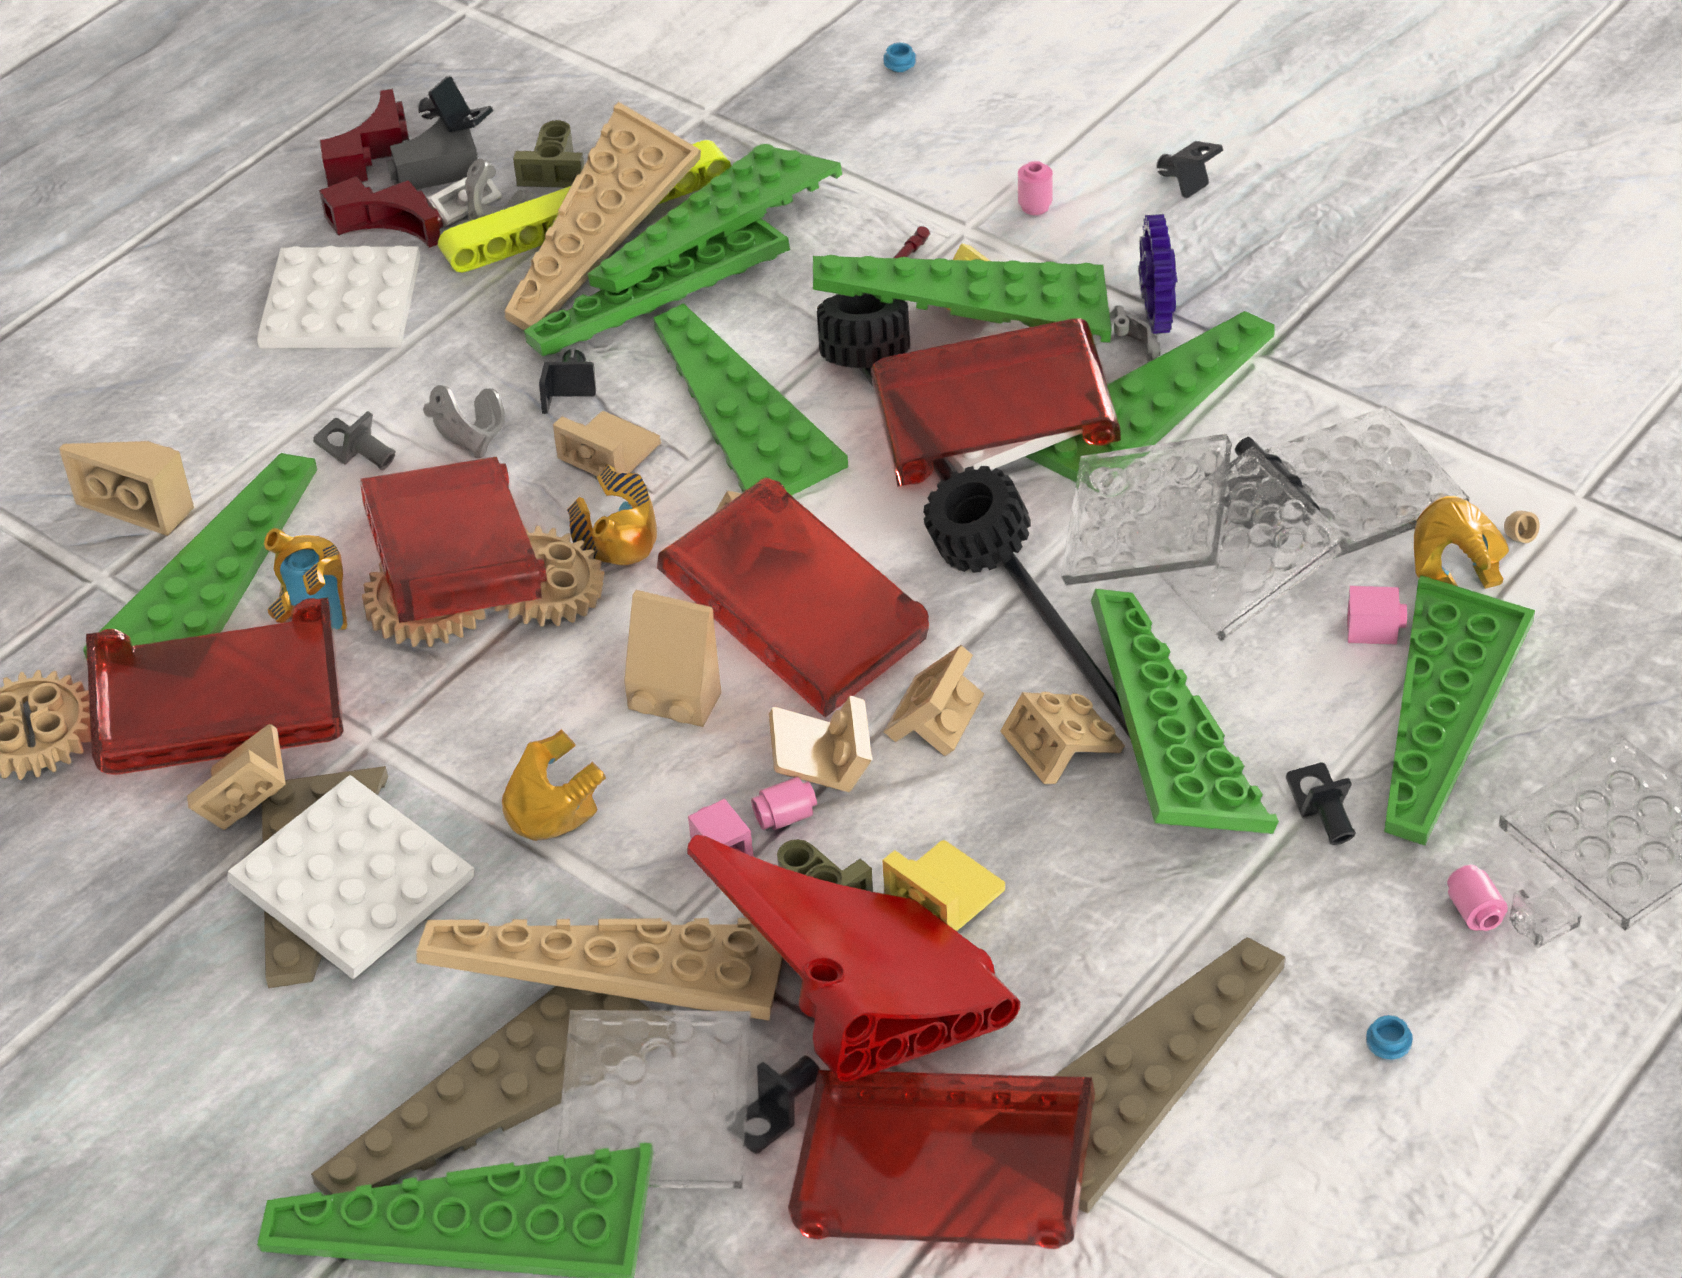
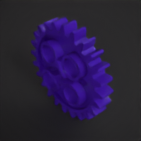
[1138,214,1178,334]

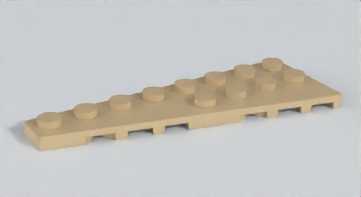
[505,102,701,330]
[417,918,783,1021]

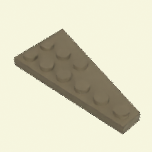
[262,766,388,988]

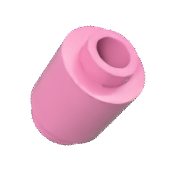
[1018,161,1053,215]
[751,777,817,830]
[1447,865,1508,931]

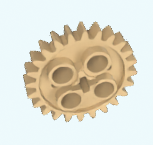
[475,526,604,627]
[362,545,491,647]
[0,670,98,780]

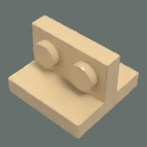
[884,645,984,756]

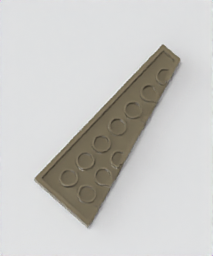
[972,937,1285,1214]
[311,986,679,1195]

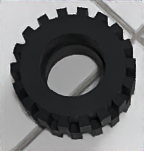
[817,293,910,368]
[923,466,1031,573]

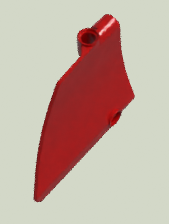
[687,835,1020,1082]

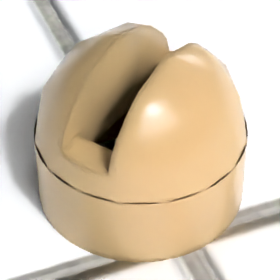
[1504,510,1540,543]

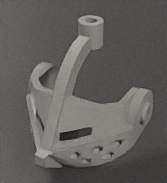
[465,159,535,221]
[1080,306,1160,364]
[423,385,505,458]

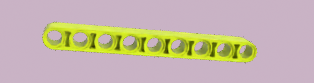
[438,140,731,273]

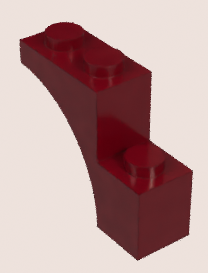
[320,89,409,187]
[319,176,443,248]

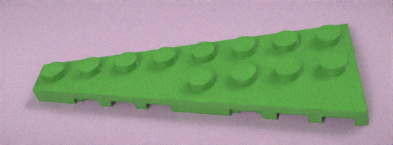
[588,144,842,293]
[524,218,790,357]
[812,255,1112,342]
[654,303,848,500]
[1025,311,1275,495]
[83,453,317,680]
[1384,575,1535,846]
[1091,589,1279,834]
[257,1143,654,1278]

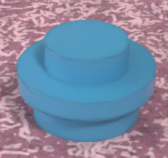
[883,43,916,72]
[1366,1015,1413,1059]

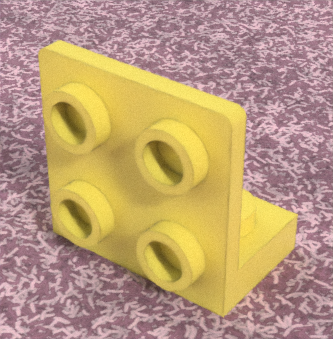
[883,840,1005,931]

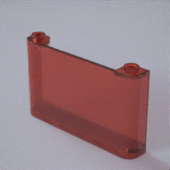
[871,318,1121,487]
[360,457,547,623]
[657,478,929,718]
[86,597,344,775]
[788,1070,1095,1249]

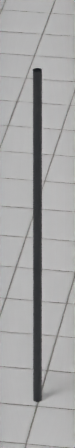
[860,367,1130,738]

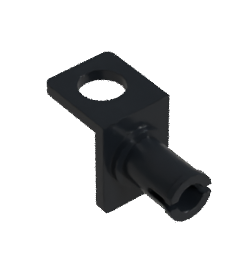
[418,76,494,132]
[1156,141,1223,198]
[539,349,596,414]
[1286,762,1356,845]
[726,1055,822,1153]

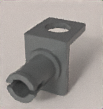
[313,411,396,470]

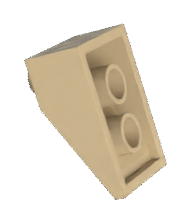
[59,441,194,536]
[624,590,721,727]

